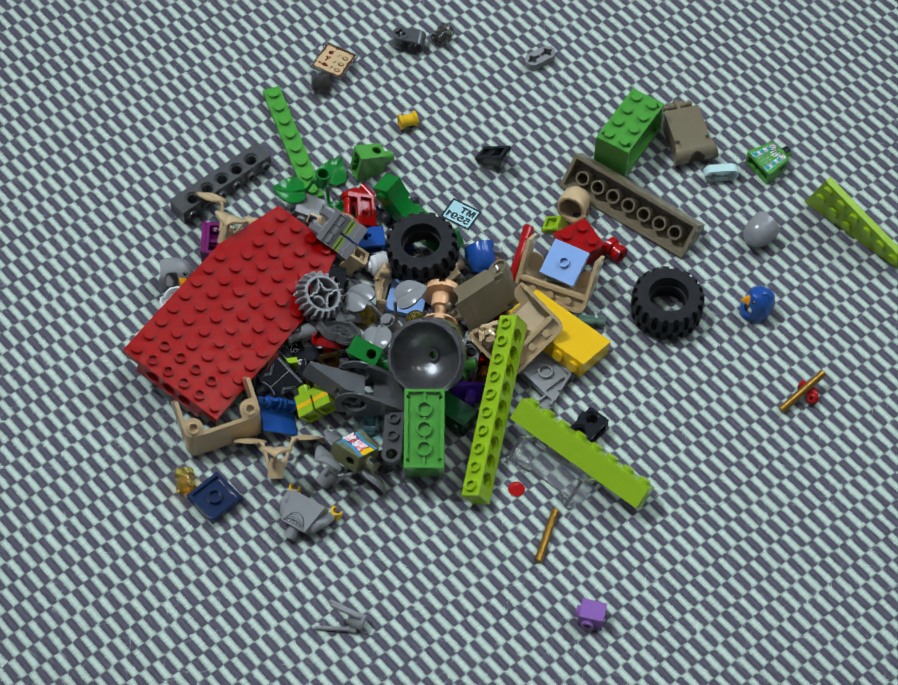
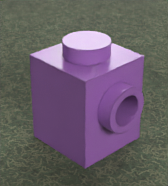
[575,598,607,630]

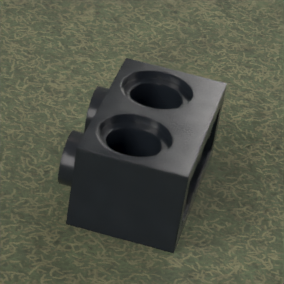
[570,406,609,442]

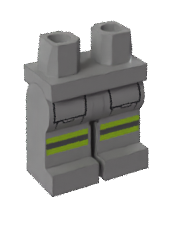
[308,205,368,260]

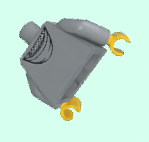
[280,483,343,541]

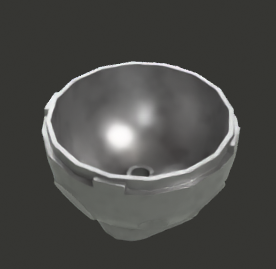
[387,317,466,391]

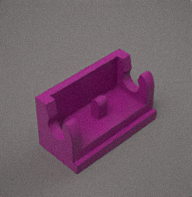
[200,221,220,262]

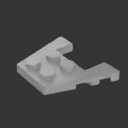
[520,351,573,409]

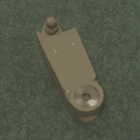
[661,100,718,166]
[445,259,519,332]

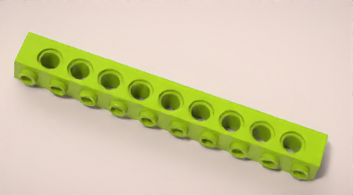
[461,315,527,504]

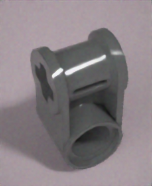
[392,27,426,53]

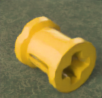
[397,111,419,130]

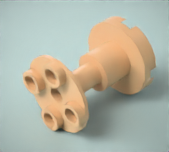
[423,279,459,326]

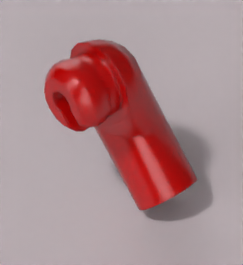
[797,379,819,405]

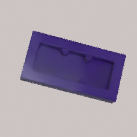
[451,381,485,406]

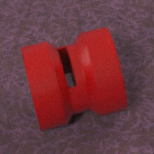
[604,237,628,263]

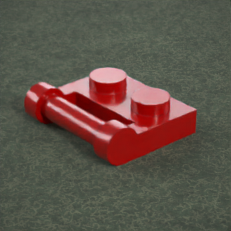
[341,191,376,228]

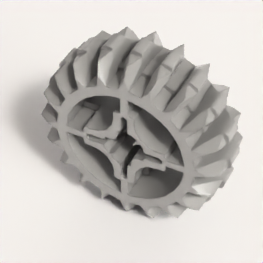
[293,271,345,321]

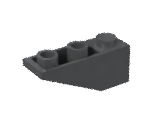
[303,361,365,406]

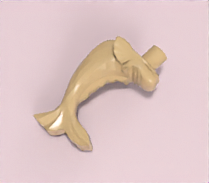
[373,262,393,318]

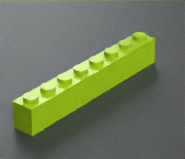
[510,397,655,508]

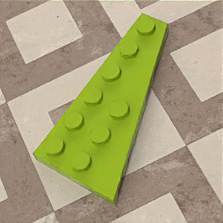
[804,177,898,268]

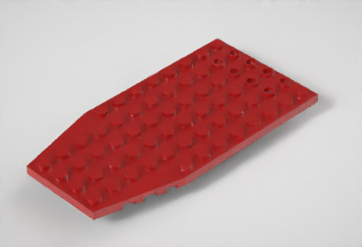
[122,206,337,423]

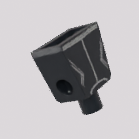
[255,351,303,398]

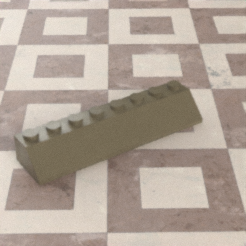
[559,153,705,258]

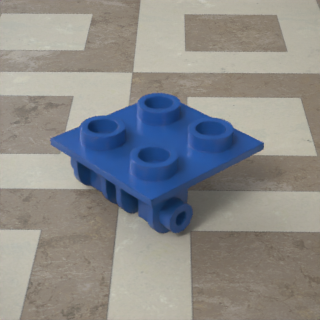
[258,395,298,436]

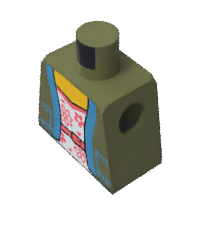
[331,428,380,472]

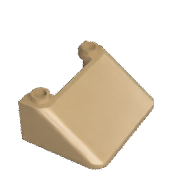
[467,282,563,375]

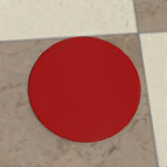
[508,482,525,496]

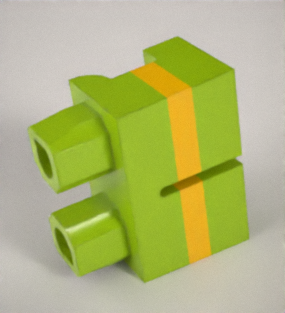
[295,384,336,424]

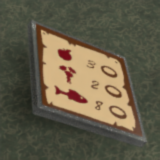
[310,41,358,81]

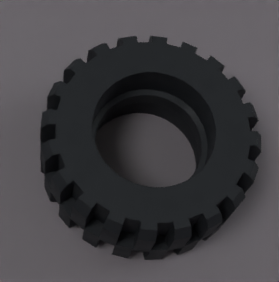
[385,212,459,284]
[630,266,705,340]

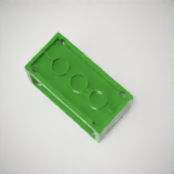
[594,89,664,178]
[403,389,445,477]

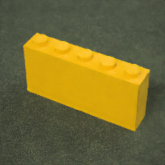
[508,289,611,377]

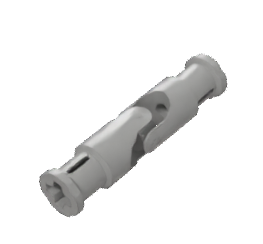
[286,311,361,346]

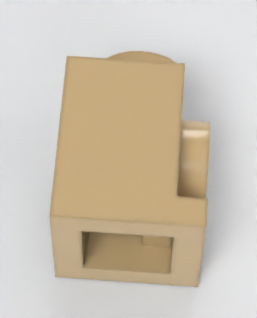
[338,244,370,275]

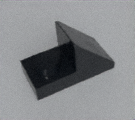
[475,145,511,174]

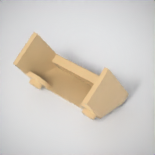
[515,233,605,313]
[171,377,262,455]

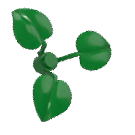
[273,157,347,213]

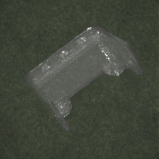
[504,435,599,508]

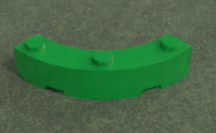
[373,173,464,251]

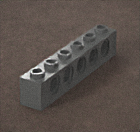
[170,142,272,224]

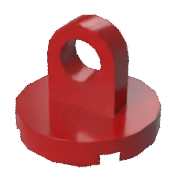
[311,333,349,353]

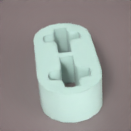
[703,163,739,182]

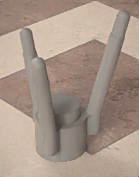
[314,600,367,633]

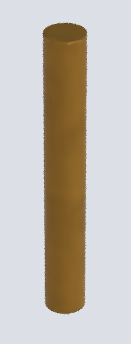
[778,370,826,413]
[534,508,559,563]

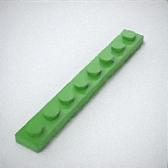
[262,86,324,199]

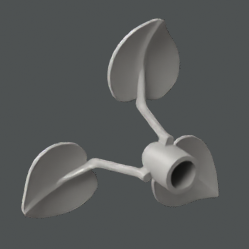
[345,280,428,359]
[314,429,386,496]

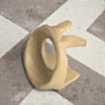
[473,320,499,349]

